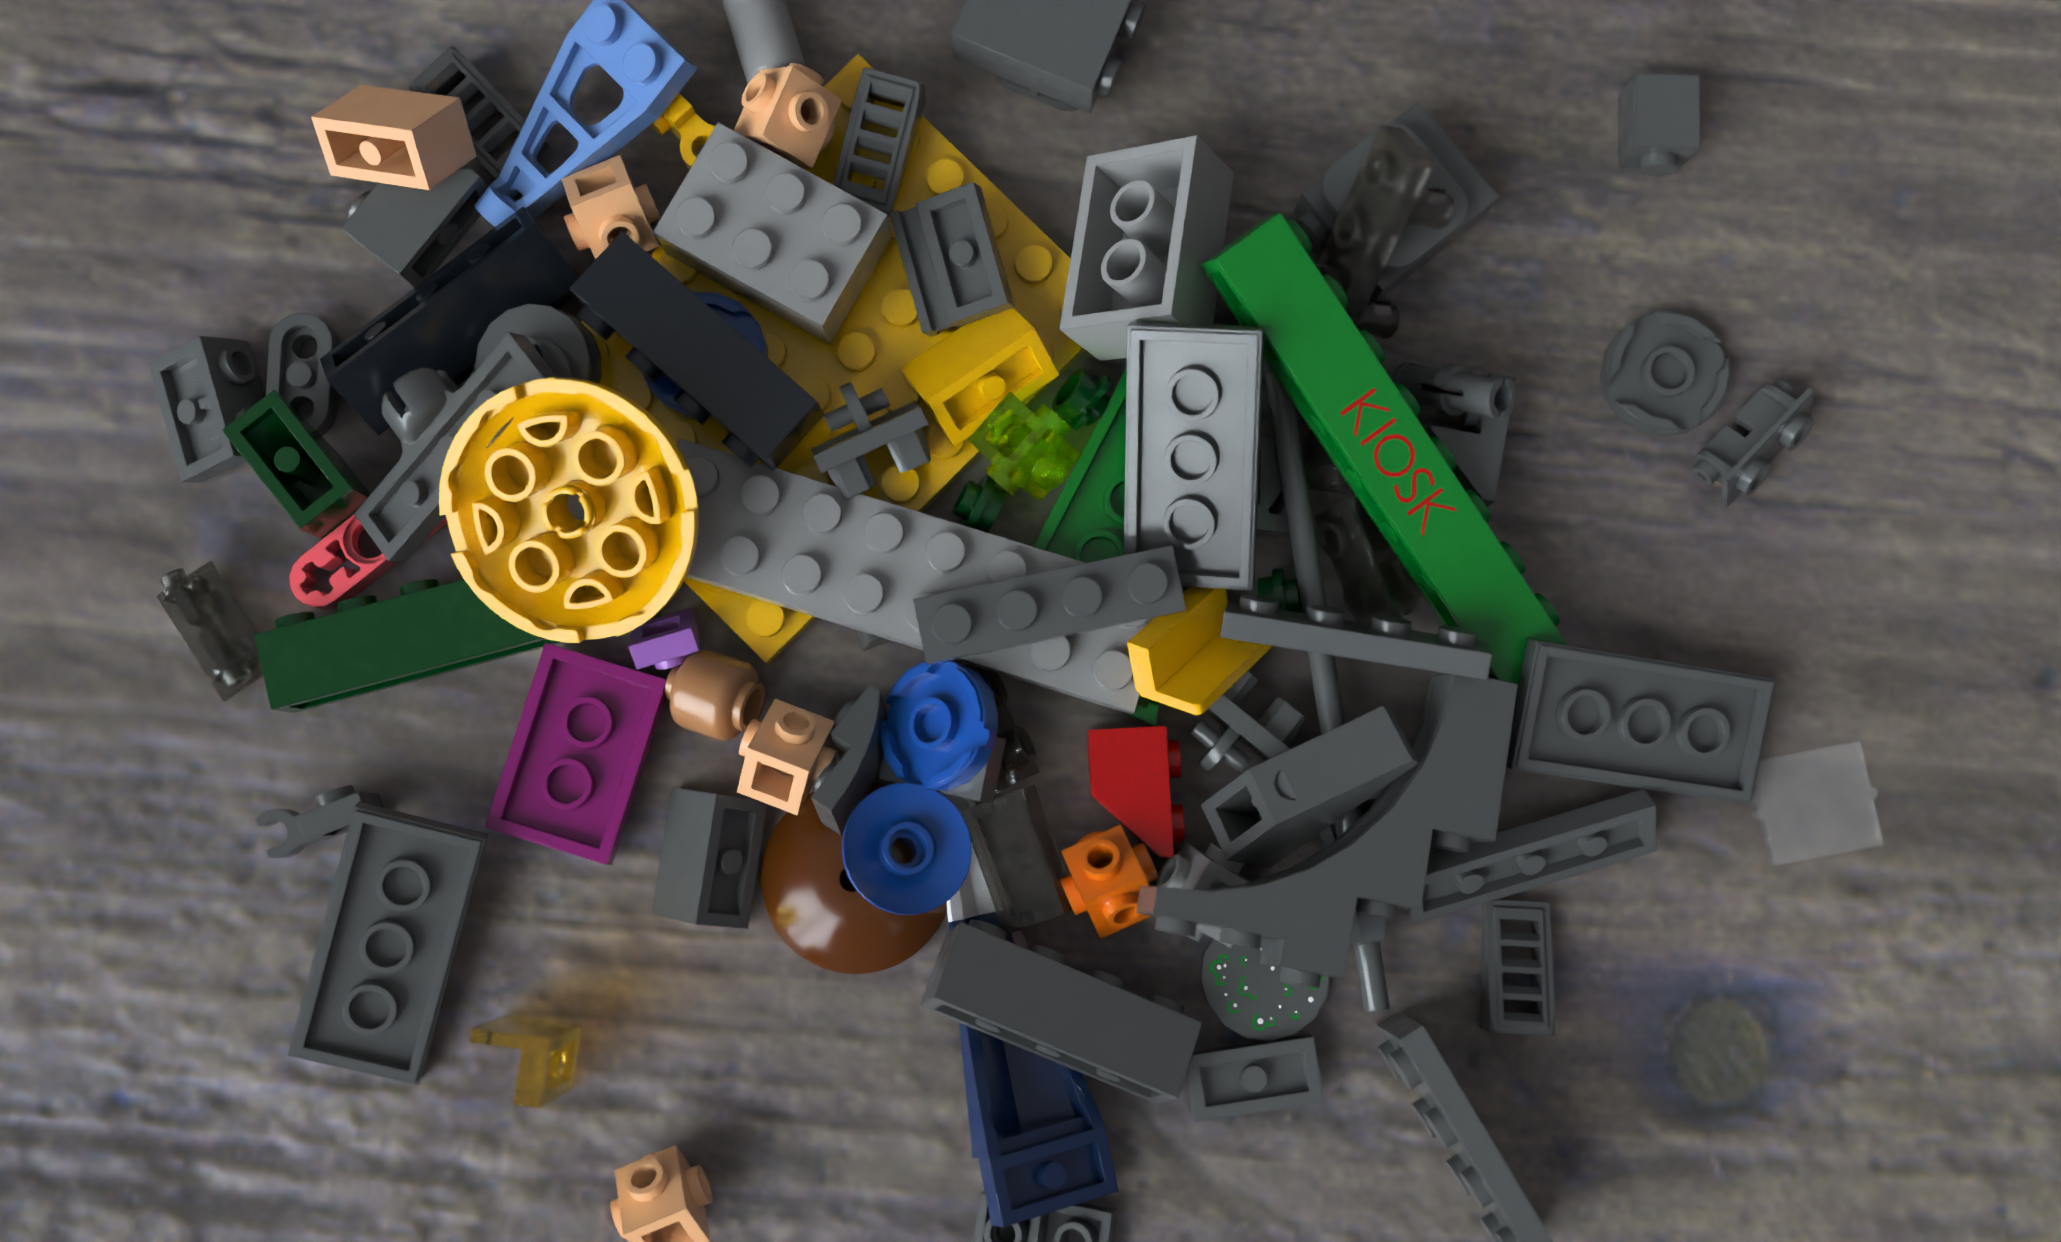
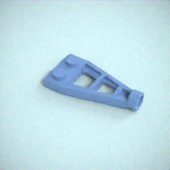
[475,0,698,227]

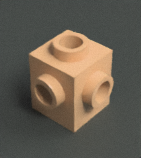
[734,63,842,169]
[562,155,661,260]
[737,699,838,815]
[610,1145,713,1242]

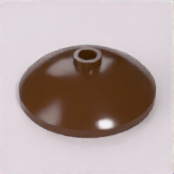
[761,782,947,974]

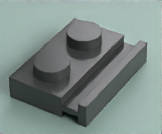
[889,182,1015,337]

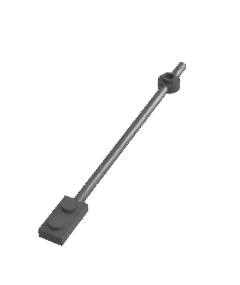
[1263,359,1390,1012]

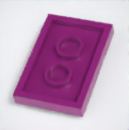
[485,643,666,865]

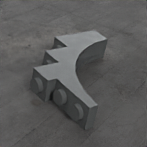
[1136,674,1518,988]

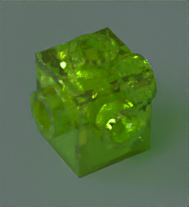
[968,392,1083,502]

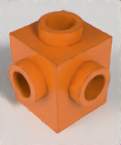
[1060,824,1159,939]

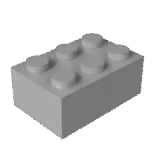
[653,122,892,344]
[1059,135,1234,361]

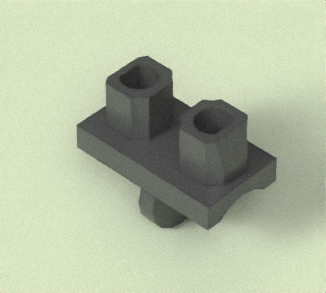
[811,382,931,499]
[1190,671,1305,774]

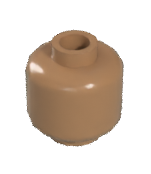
[665,650,766,741]

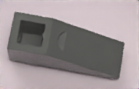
[1201,705,1419,868]

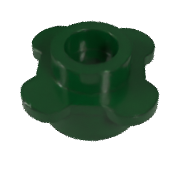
[1052,369,1111,430]

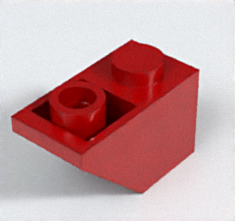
[1087,726,1185,857]

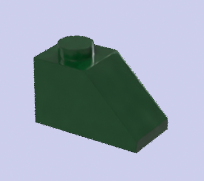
[222,390,371,539]

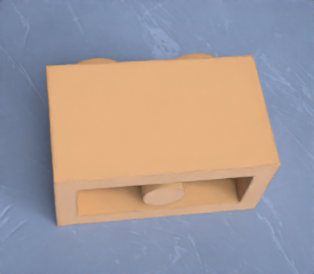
[311,85,477,190]

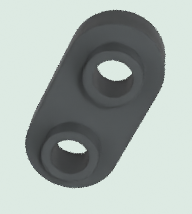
[266,313,340,436]

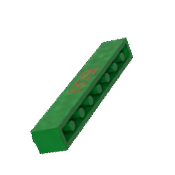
[1200,213,1568,684]

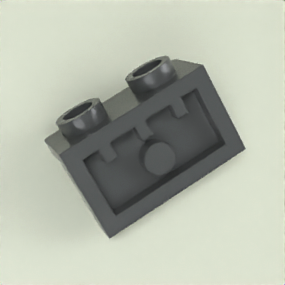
[148,336,265,483]

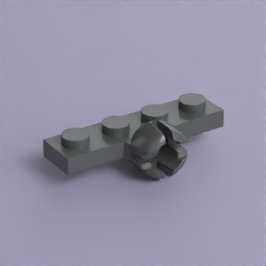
[354,332,558,562]

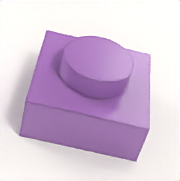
[628,607,701,670]

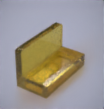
[469,1015,581,1108]

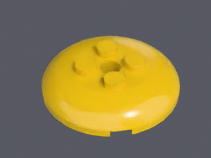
[439,377,699,643]

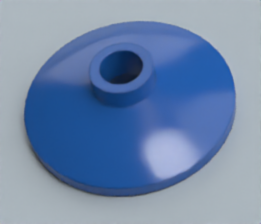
[842,783,972,915]

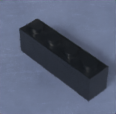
[320,206,579,436]
[569,231,824,471]

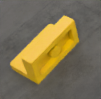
[901,308,1060,447]
[1127,586,1272,715]

